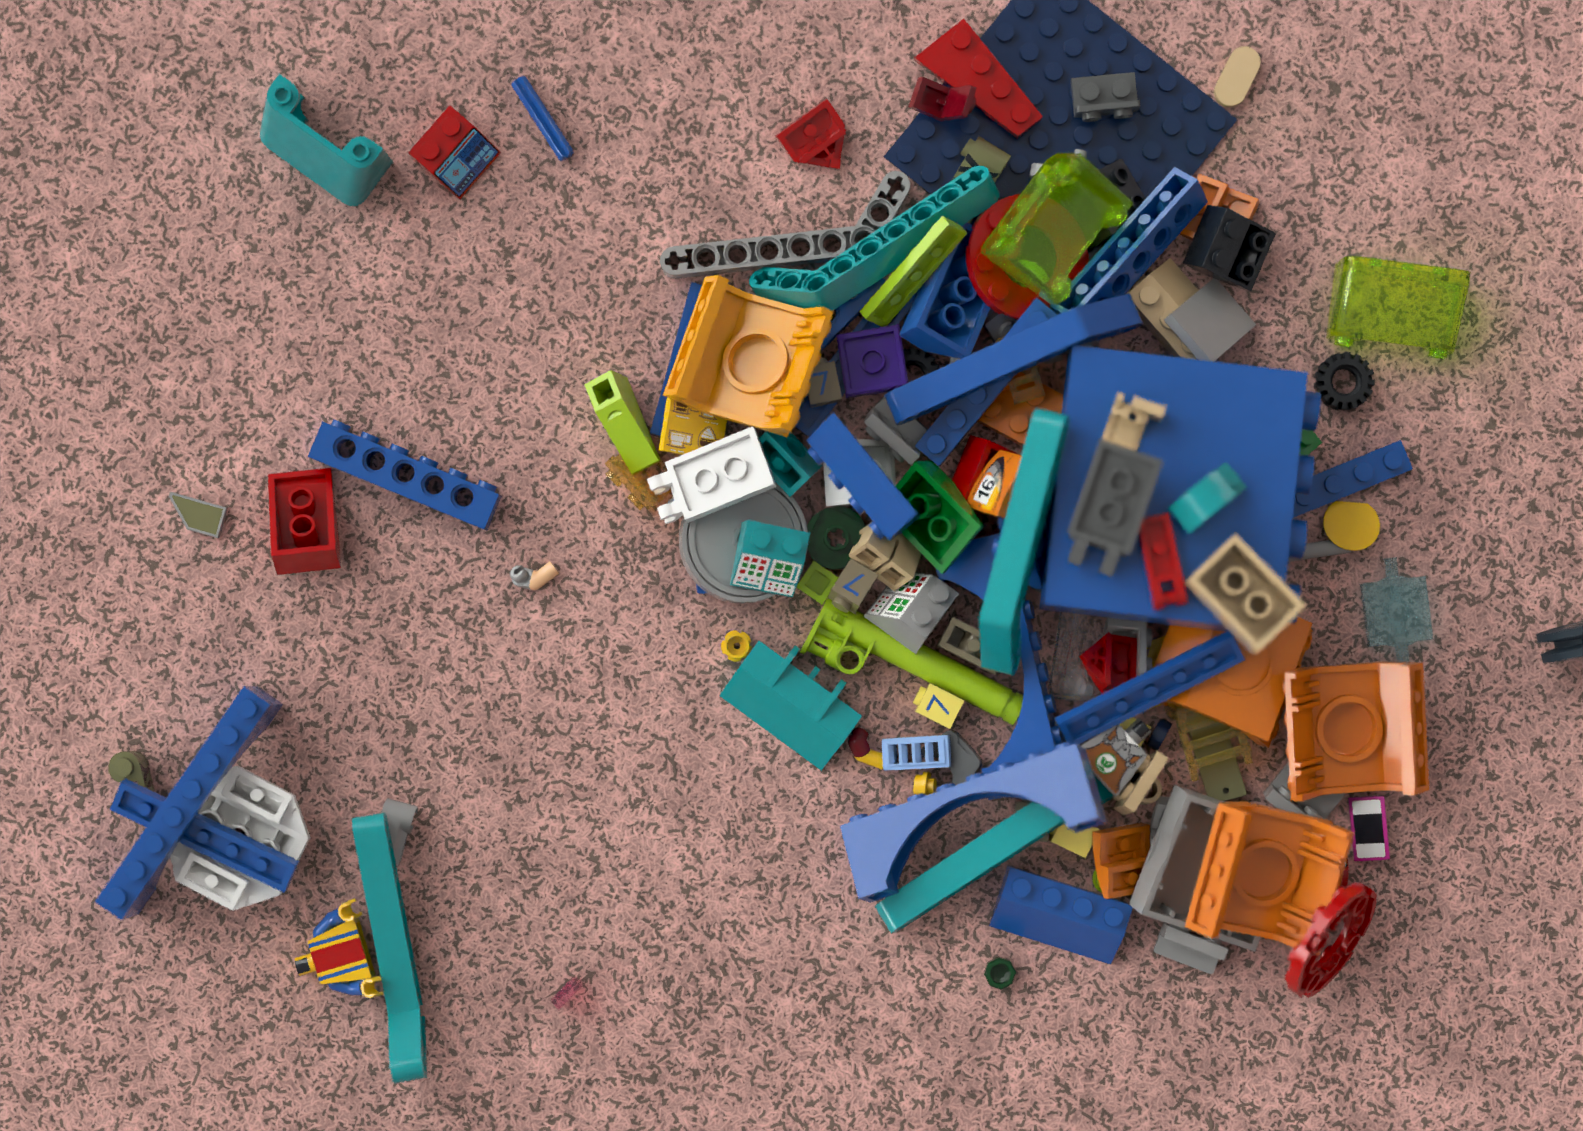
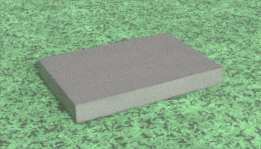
[1164,278,1256,361]

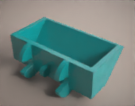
[719,641,862,771]

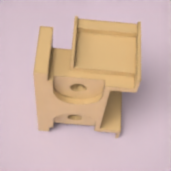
[1102,392,1167,451]

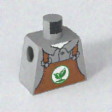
[1078,718,1151,796]

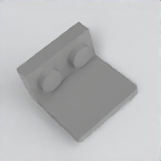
[1263,761,1346,819]

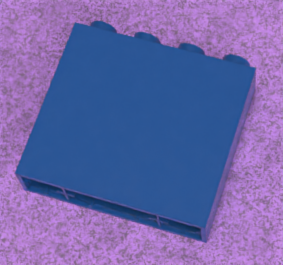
[1039,345,1321,632]

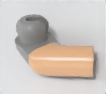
[510,562,559,590]

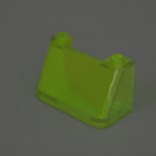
[981,153,1133,305]
[1326,256,1471,359]

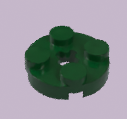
[807,506,865,570]

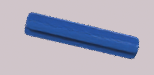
[512,76,573,161]

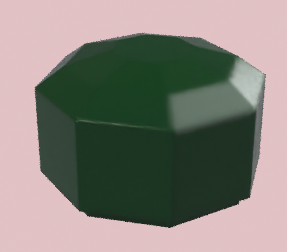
[983,956,1016,989]

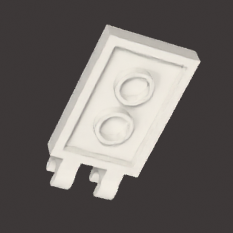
[647,426,777,524]

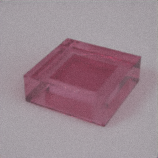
[551,976,583,1010]

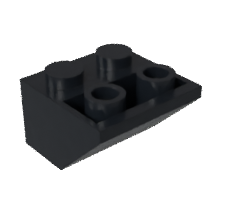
[1182,205,1276,292]

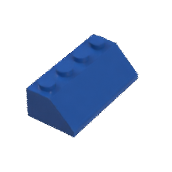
[899,222,1014,359]
[806,413,920,541]
[989,865,1133,964]

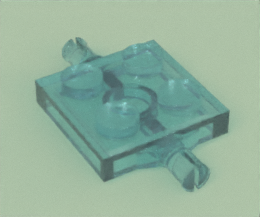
[1360,557,1433,662]

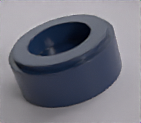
[1146,718,1172,751]

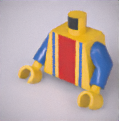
[295,899,383,998]

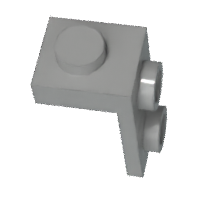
[1104,617,1152,677]

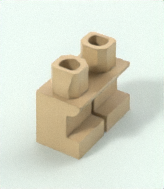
[848,520,921,591]

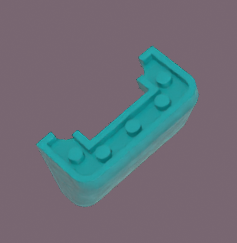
[260,73,393,206]

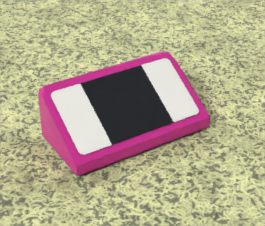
[1348,795,1390,861]

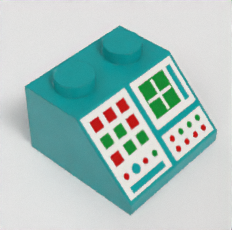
[730,520,810,598]

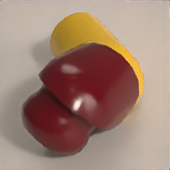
[848,727,883,770]

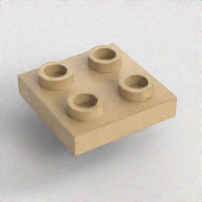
[1113,751,1169,815]

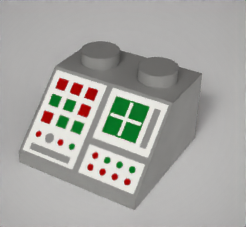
[864,572,959,654]

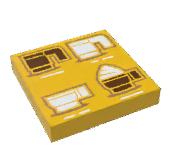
[658,397,727,455]

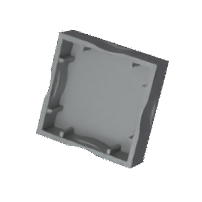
[1129,785,1261,951]

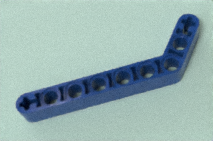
[884,294,1143,425]

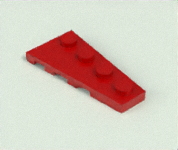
[914,18,1043,138]

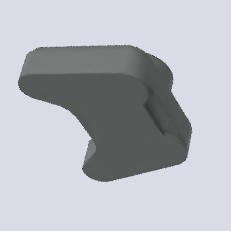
[921,730,982,785]

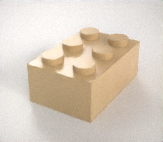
[1184,534,1306,655]

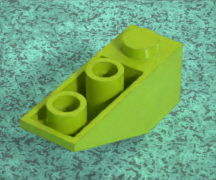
[584,370,660,475]

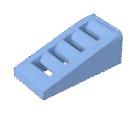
[882,735,952,771]

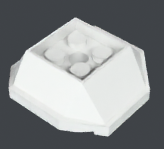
[170,766,311,911]

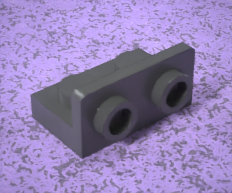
[1071,72,1140,122]

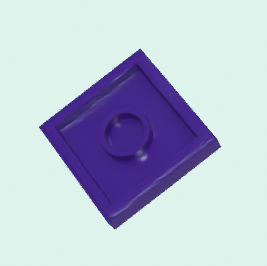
[836,324,909,399]

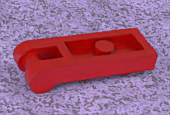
[1138,513,1187,611]

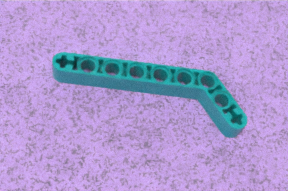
[749,166,1000,311]
[979,408,1070,676]
[874,776,1114,934]
[352,812,427,1084]

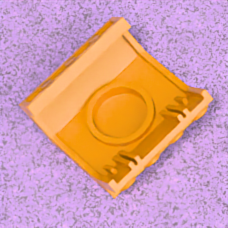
[663,275,833,437]

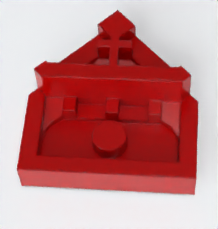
[775,99,846,169]
[1079,632,1137,694]

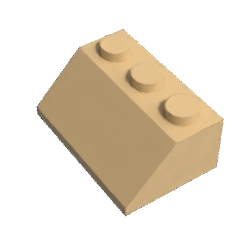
[1127,258,1199,359]

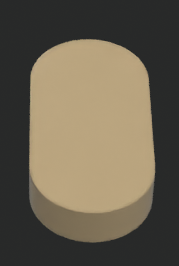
[1214,46,1261,108]

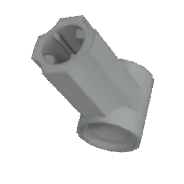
[381,798,418,866]

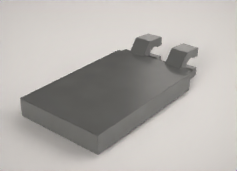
[1067,438,1163,577]

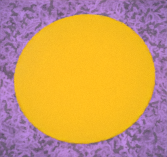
[1323,501,1380,551]

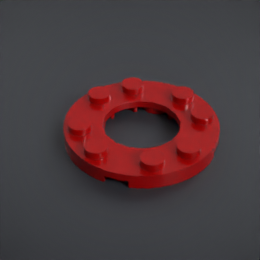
[965,194,1089,321]
[1284,882,1377,998]

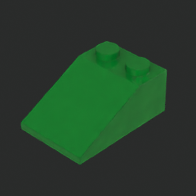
[895,461,983,574]

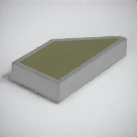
[169,492,228,538]

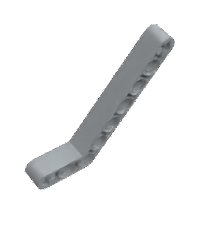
[660,171,910,279]

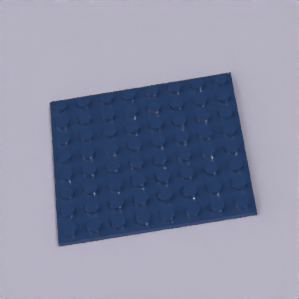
[884,0,1238,280]

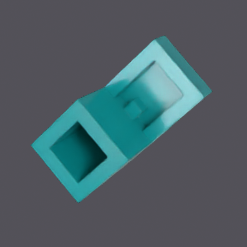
[1169,462,1247,533]

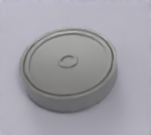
[679,484,808,604]

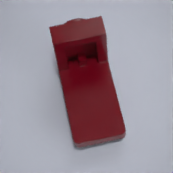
[908,77,977,121]

